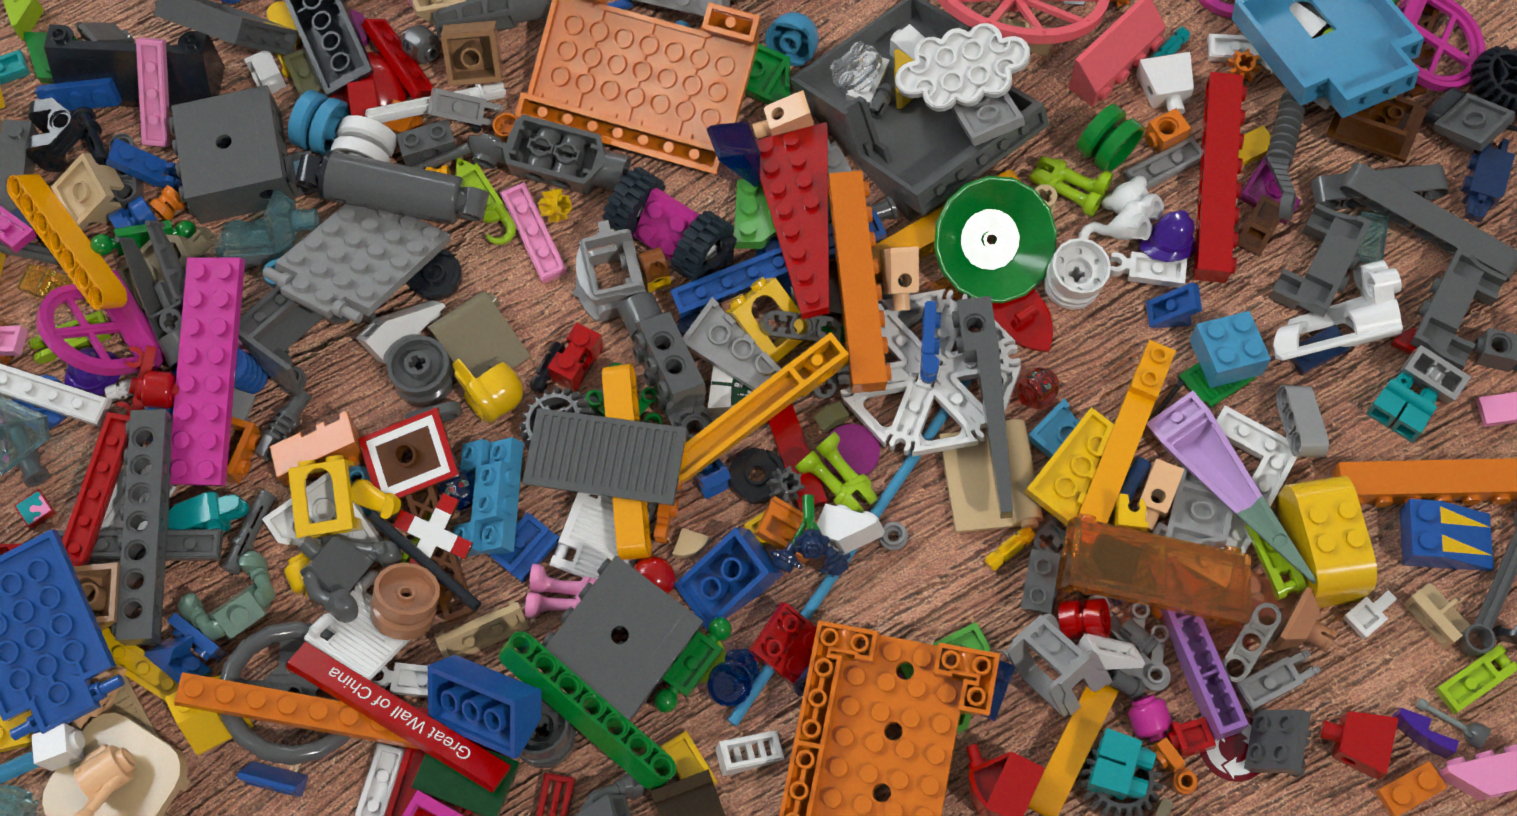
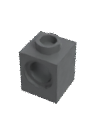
[1473,328,1517,372]

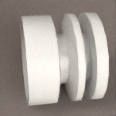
[1043,238,1111,310]

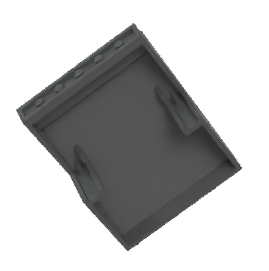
[790,0,1049,222]

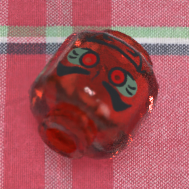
[1017,367,1059,409]

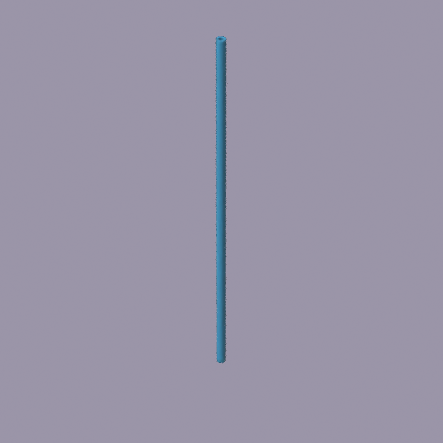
[727,379,974,727]

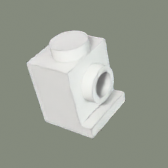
[244,51,287,94]

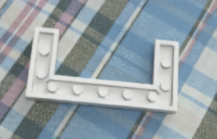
[1144,406,1297,593]

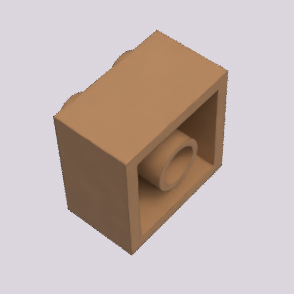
[441,20,503,86]

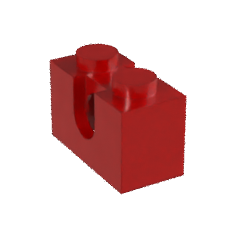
[547,322,604,392]

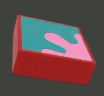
[14,489,56,530]

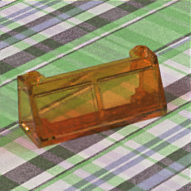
[1056,514,1251,628]

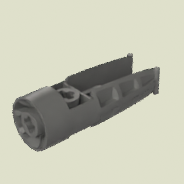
[432,0,552,38]
[115,220,186,370]

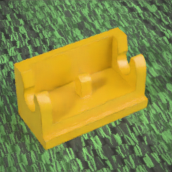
[1109,494,1148,546]

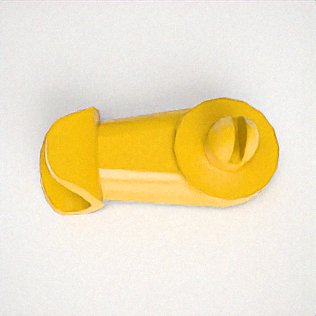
[351,479,401,519]

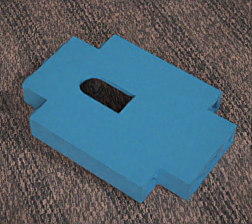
[1232,0,1424,118]

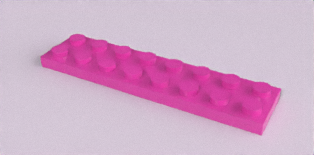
[170,257,245,486]

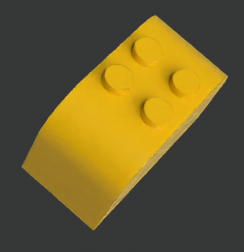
[1274,476,1377,608]

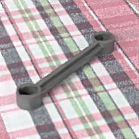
[1459,510,1517,657]

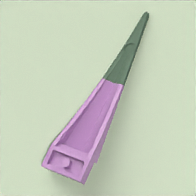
[1146,391,1316,584]

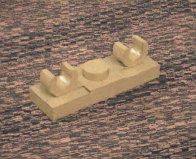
[435,600,529,659]

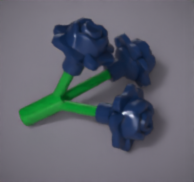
[770,494,851,577]

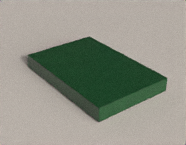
[411,747,521,816]

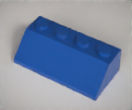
[428,654,541,759]

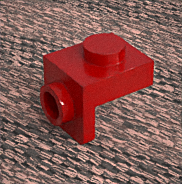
[1167,717,1216,758]

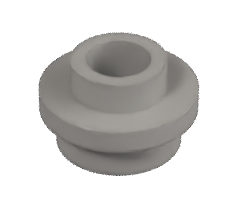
[879,522,908,551]

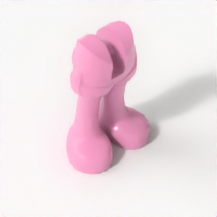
[525,564,597,618]

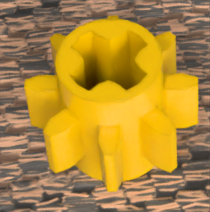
[538,189,572,223]

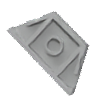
[1161,466,1233,554]

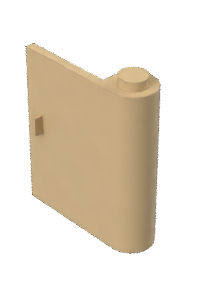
[939,419,1043,533]

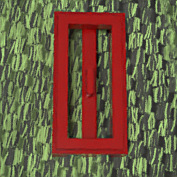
[536,773,576,816]

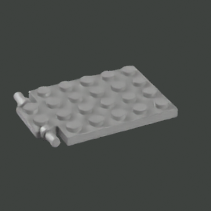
[263,204,450,324]

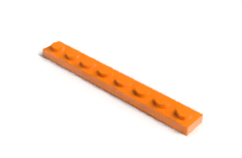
[174,672,421,750]

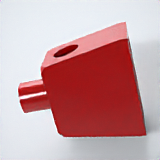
[1319,711,1398,780]

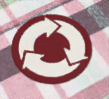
[1201,715,1260,782]

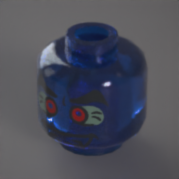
[437,470,475,512]

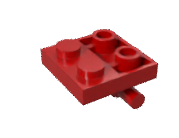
[748,602,817,686]

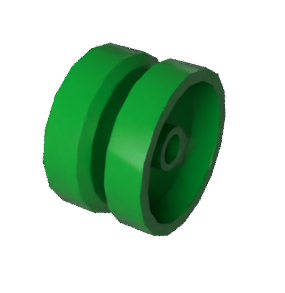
[1076,103,1145,172]

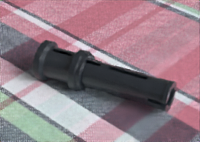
[72,107,108,166]

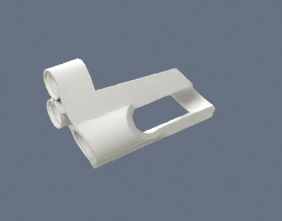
[1274,260,1403,361]

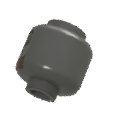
[402,25,441,64]

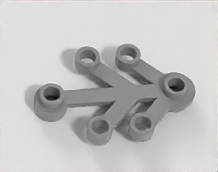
[1088,594,1171,692]

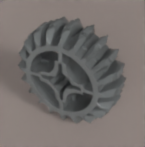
[519,387,595,450]
[1078,744,1163,816]

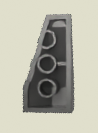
[0,119,39,214]

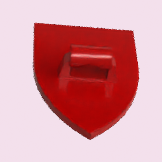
[992,288,1053,352]

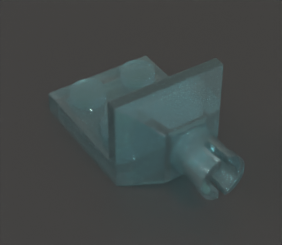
[215,190,320,258]

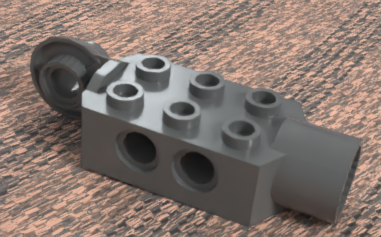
[469,115,631,195]
[618,292,715,443]

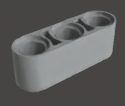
[1276,385,1329,458]

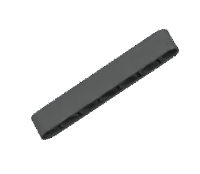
[1339,162,1517,282]

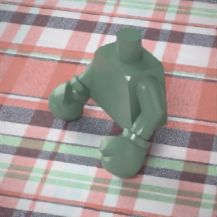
[177,551,275,640]

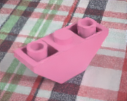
[1438,744,1517,801]

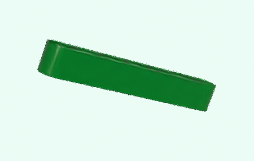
[499,631,676,791]

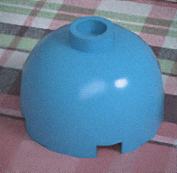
[765,12,819,66]

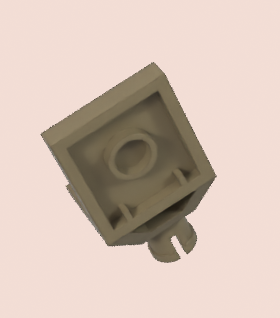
[117,227,217,315]

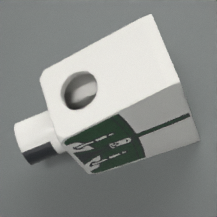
[708,366,753,418]

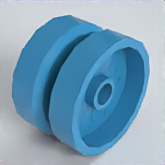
[288,90,351,157]

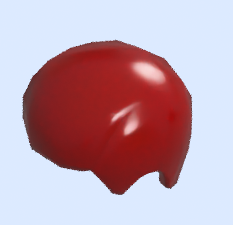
[634,555,676,594]

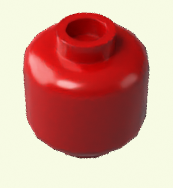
[136,371,179,409]

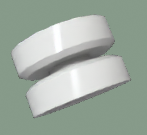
[330,115,398,162]

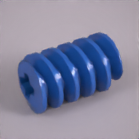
[234,348,268,394]

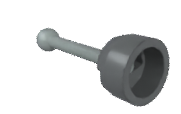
[1416,698,1492,750]

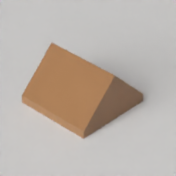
[73,562,120,631]

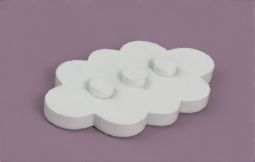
[895,23,1030,112]

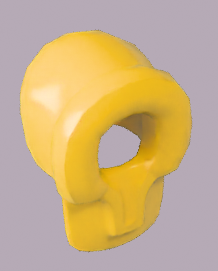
[453,359,523,424]

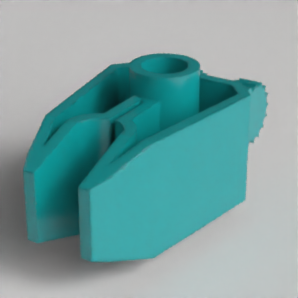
[168,491,250,531]

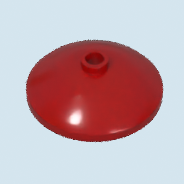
[331,52,408,106]

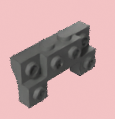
[1269,203,1371,317]
[1410,248,1507,371]

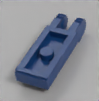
[105,138,182,192]
[920,301,941,384]

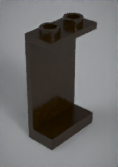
[650,769,725,816]

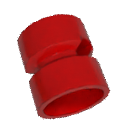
[1059,598,1111,640]

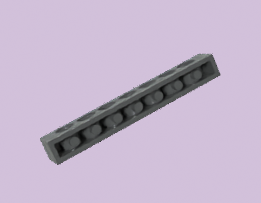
[112,409,173,646]

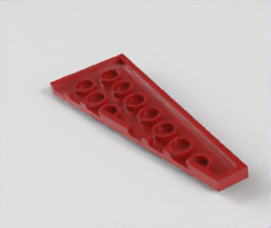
[749,122,830,320]

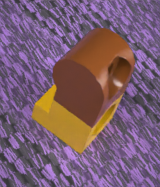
[638,247,671,292]

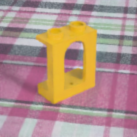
[725,277,807,363]
[288,455,362,539]

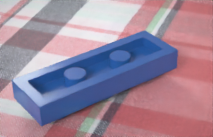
[35,77,122,111]

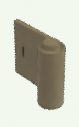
[427,290,531,378]

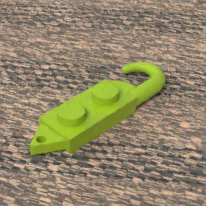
[455,158,516,245]

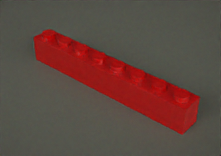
[1193,72,1247,283]

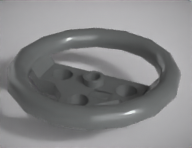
[220,621,351,765]

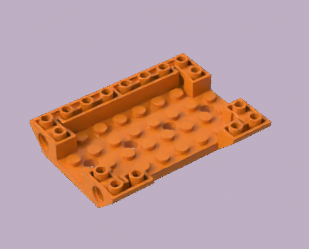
[779,620,1000,816]

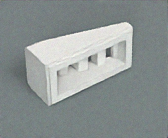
[1077,634,1145,670]
[716,730,785,776]

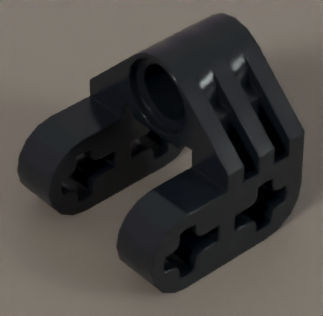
[26,98,84,172]

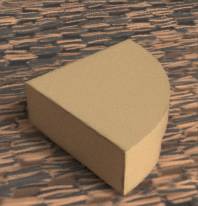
[672,528,710,558]

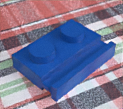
[489,512,560,584]

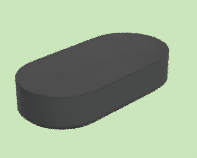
[405,401,463,422]

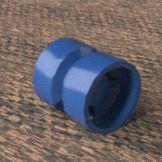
[107,196,158,229]

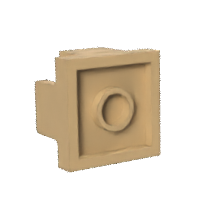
[51,153,124,230]

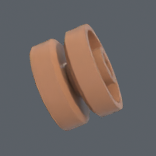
[370,563,440,640]

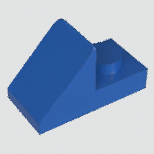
[1146,283,1202,328]
[694,458,731,499]
[144,635,211,684]

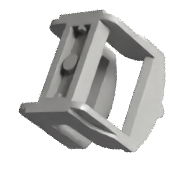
[573,220,646,322]
[1002,613,1112,717]

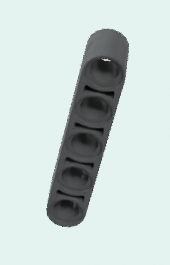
[1310,164,1449,210]

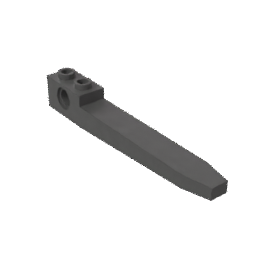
[952,296,1013,519]

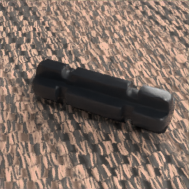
[530,341,566,393]

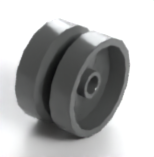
[387,335,456,408]

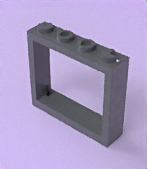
[153,0,299,55]

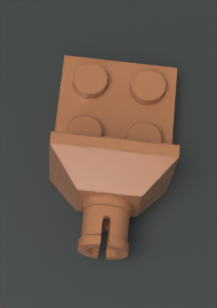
[1216,567,1338,653]

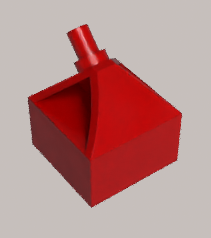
[966,744,1045,816]

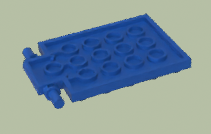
[0,529,125,741]

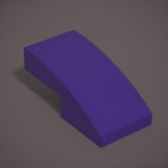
[1392,708,1459,759]

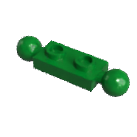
[90,220,197,256]
[654,617,732,713]

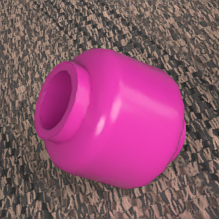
[1127,694,1173,742]

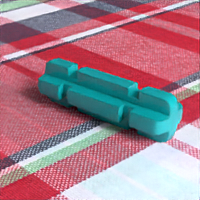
[1150,26,1191,58]

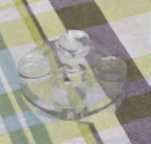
[830,41,882,93]

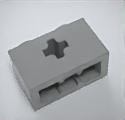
[1398,345,1471,405]

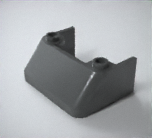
[238,286,376,397]

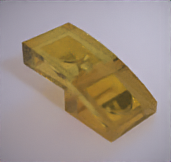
[17,264,76,305]

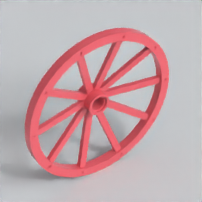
[937,0,1109,44]

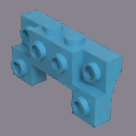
[453,437,524,557]

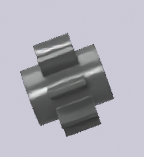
[766,466,805,502]

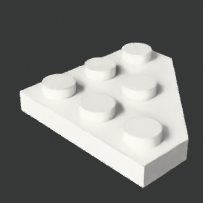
[262,472,383,546]

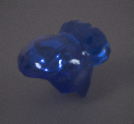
[707,648,759,707]

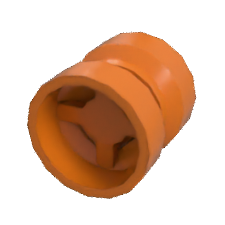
[493,113,518,143]
[148,185,187,221]

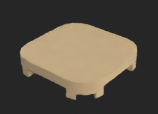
[42,712,190,816]

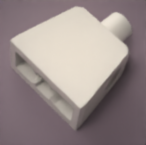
[1136,52,1194,115]

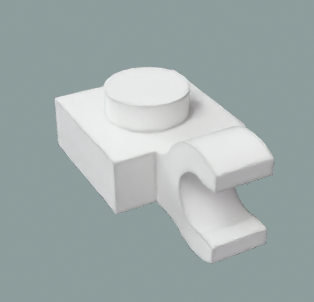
[1343,590,1397,640]

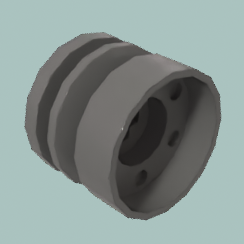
[519,698,576,768]

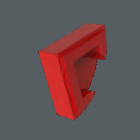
[1391,328,1417,355]

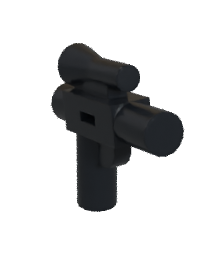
[707,236,737,271]

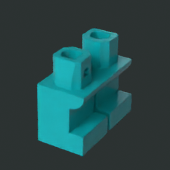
[1365,372,1438,443]
[1086,728,1156,800]

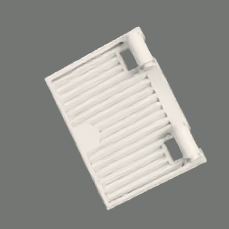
[549,493,657,579]
[304,570,411,680]

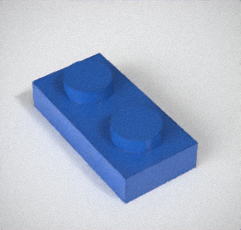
[167,613,227,663]

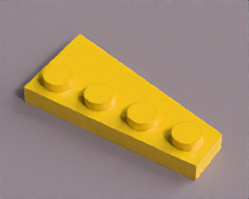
[1024,407,1114,529]

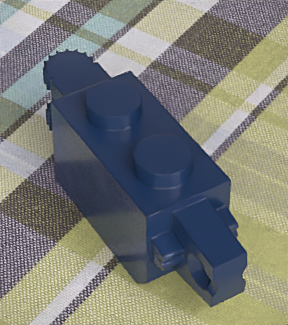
[1460,138,1515,223]

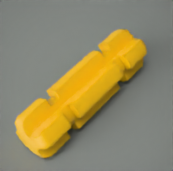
[985,527,1035,571]

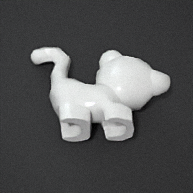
[1079,175,1164,240]

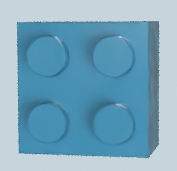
[1190,311,1271,388]

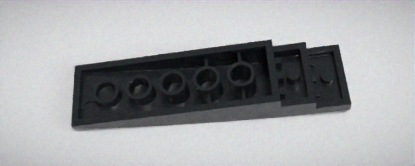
[284,0,374,97]

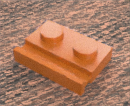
[754,496,817,563]

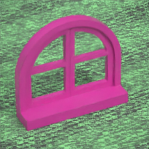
[1398,0,1486,92]
[36,270,165,376]

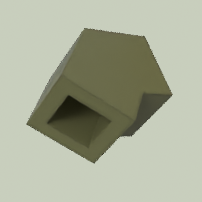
[814,401,849,432]

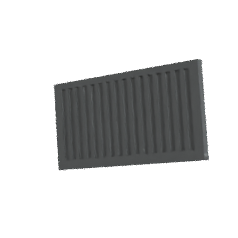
[522,408,688,506]

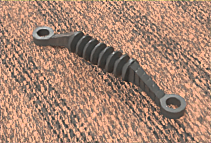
[1265,90,1308,221]

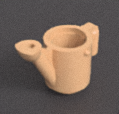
[74,744,137,816]

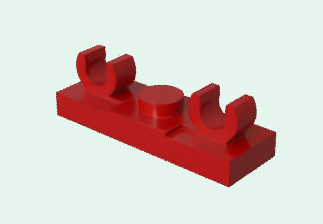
[117,345,158,416]

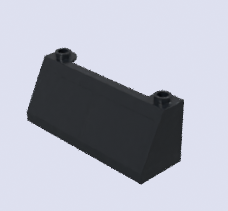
[44,24,225,109]

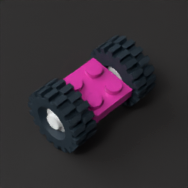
[602,167,734,281]

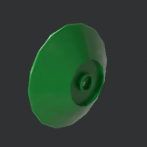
[934,176,1057,303]

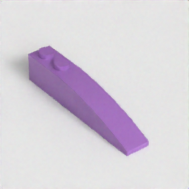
[1147,557,1249,741]

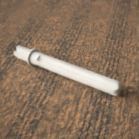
[365,82,506,123]

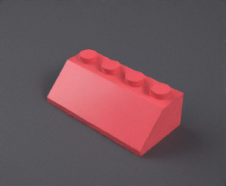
[1069,0,1166,107]

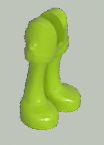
[1029,156,1113,217]
[795,431,878,513]

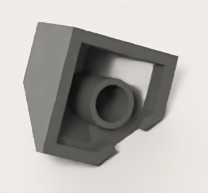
[74,21,135,43]

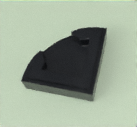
[1492,625,1517,645]

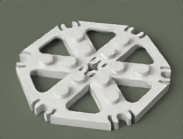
[838,289,1021,457]

